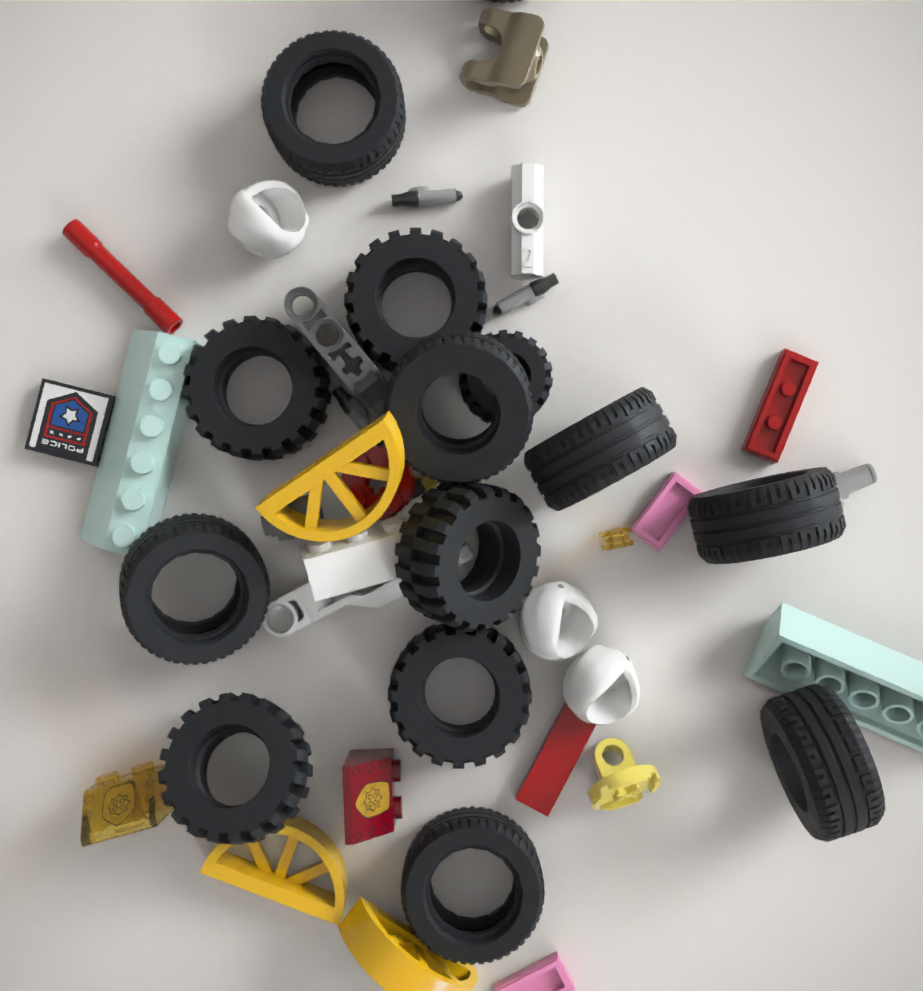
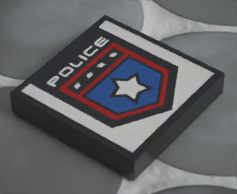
[24,378,116,467]

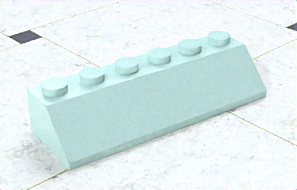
[80,329,204,555]
[744,603,923,753]

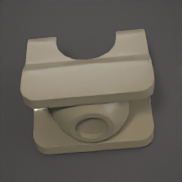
[459,8,549,107]

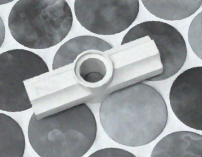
[510,162,545,280]

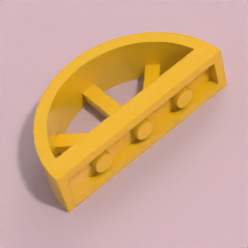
[255,410,405,542]
[200,816,348,925]
[338,896,478,991]

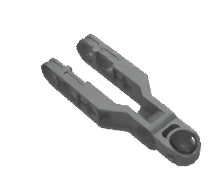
[284,287,389,420]

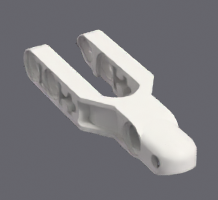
[263,502,475,637]

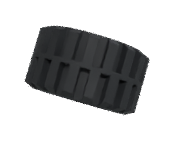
[459,330,553,424]

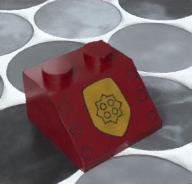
[342,748,403,845]

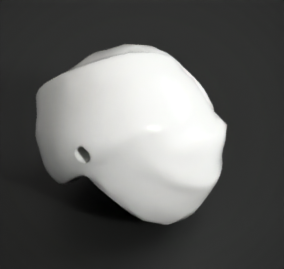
[227,180,309,259]
[520,581,598,661]
[562,644,640,725]

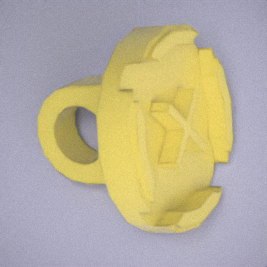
[587,738,661,811]

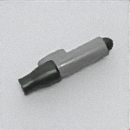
[391,186,463,208]
[493,273,559,315]
[332,386,383,446]

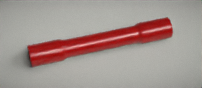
[62,219,183,335]

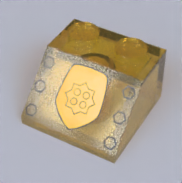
[80,761,174,847]

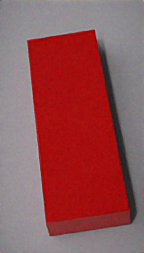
[741,348,819,464]
[515,702,597,817]

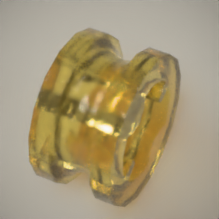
[599,526,634,551]

